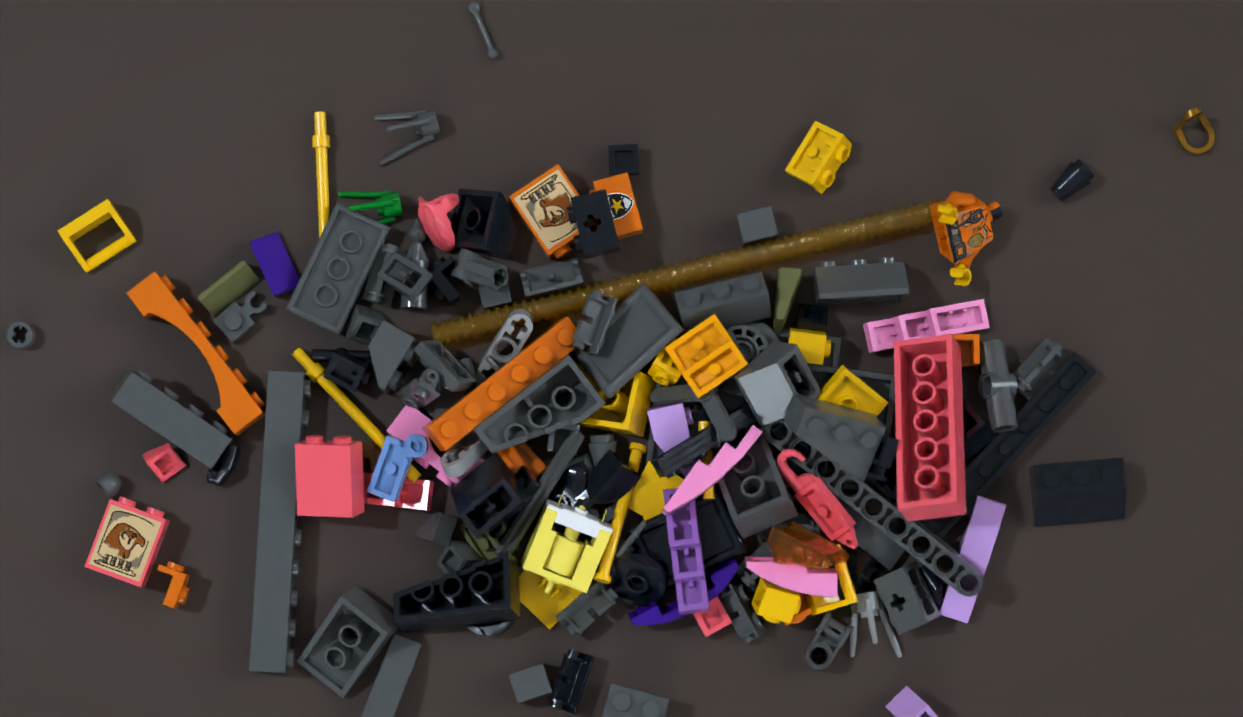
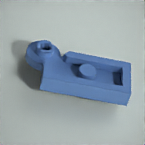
[367,434,429,502]

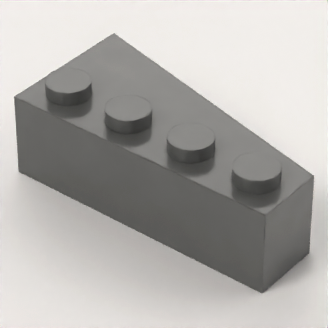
[109,369,232,469]

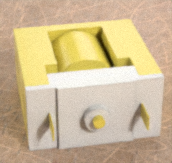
[521,493,613,594]

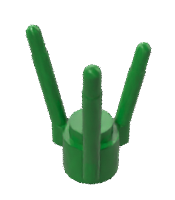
[337,190,402,224]

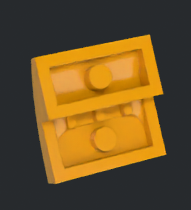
[665,314,748,398]

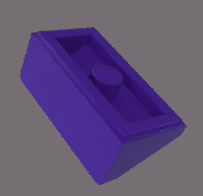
[249,232,300,298]

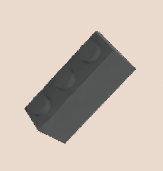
[813,257,909,306]
[672,269,772,334]

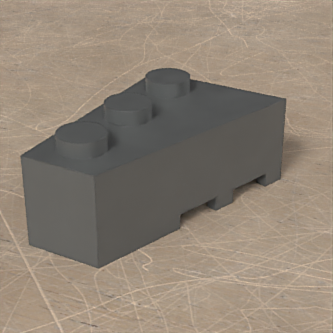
[784,393,886,482]

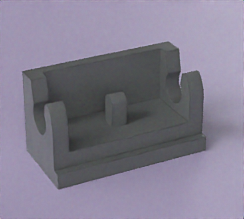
[519,257,584,301]

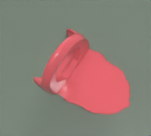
[418,193,459,253]

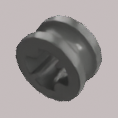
[7,321,36,348]

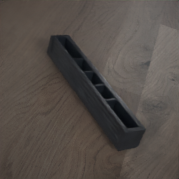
[650,402,757,479]

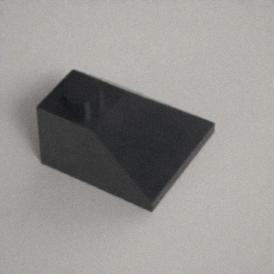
[451,189,517,258]

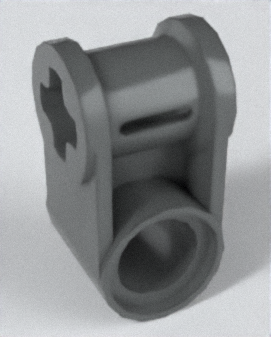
[804,612,853,671]

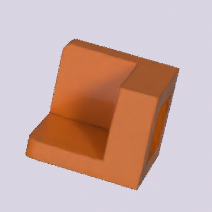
[952,334,980,367]

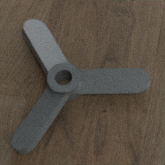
[650,337,739,441]

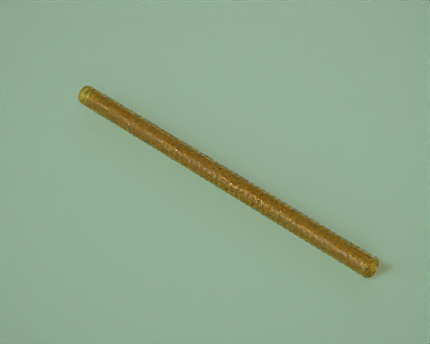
[431,197,943,346]

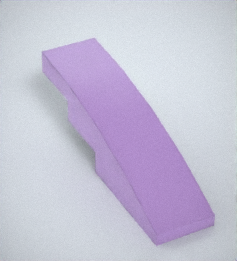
[939,495,1006,624]

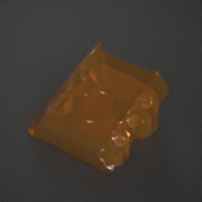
[768,521,849,569]

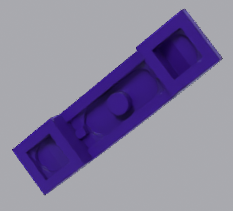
[627,559,739,625]

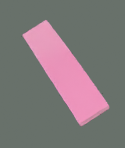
[863,299,990,353]
[661,425,762,516]

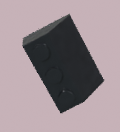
[1029,457,1126,527]

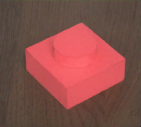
[693,596,732,637]

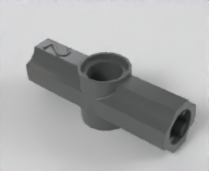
[978,339,1018,433]

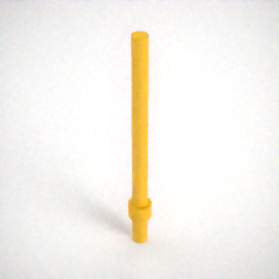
[312,112,330,238]
[292,347,421,482]

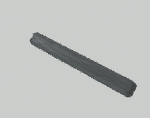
[495,430,585,556]

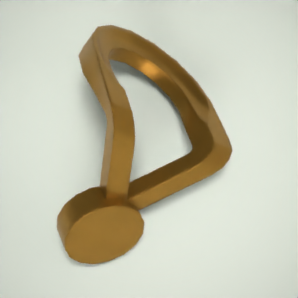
[1173,107,1215,155]

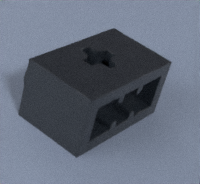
[566,189,620,259]

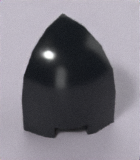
[587,449,641,504]

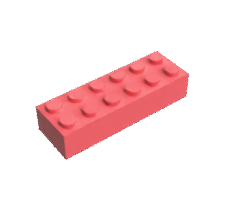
[894,334,967,522]

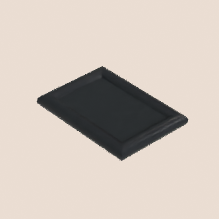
[626,487,749,590]

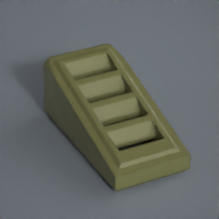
[773,267,802,334]

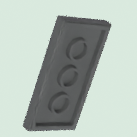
[286,203,391,335]

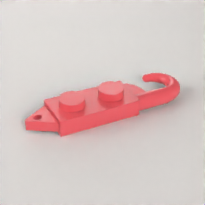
[777,449,858,549]

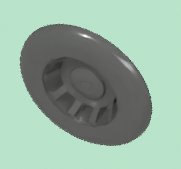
[719,320,780,395]

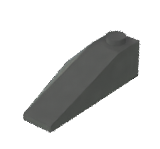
[473,354,606,453]

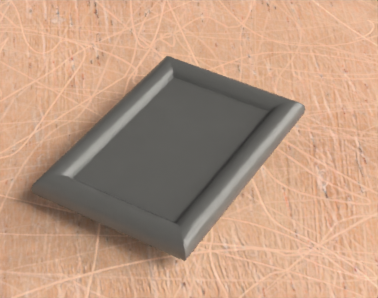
[571,283,684,399]

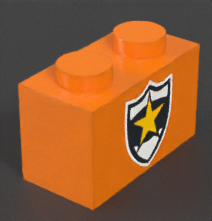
[589,172,643,240]

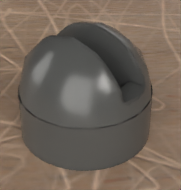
[95,472,122,499]

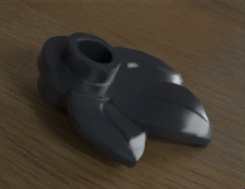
[547,465,595,510]

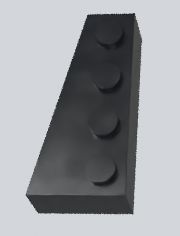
[393,550,520,633]

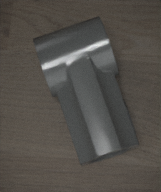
[450,248,509,291]

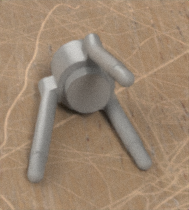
[849,591,902,658]

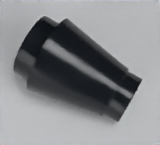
[1050,159,1094,202]

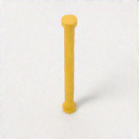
[593,442,648,584]

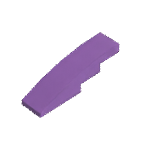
[663,488,710,615]

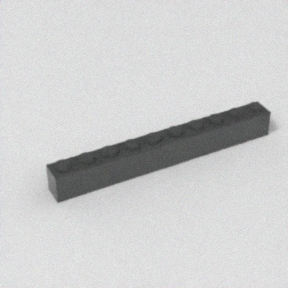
[249,371,312,673]

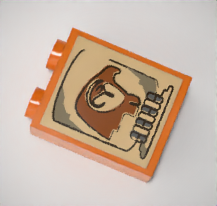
[509,164,598,259]

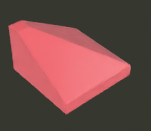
[142,443,187,483]

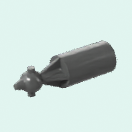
[401,220,429,310]

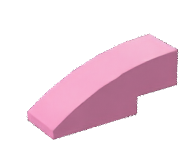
[744,556,838,597]

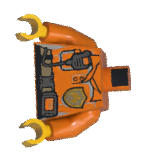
[929,191,1003,286]

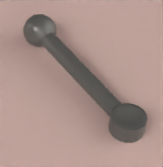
[468,2,499,59]

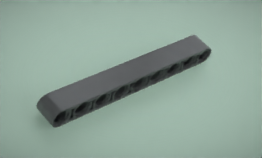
[765,418,984,597]

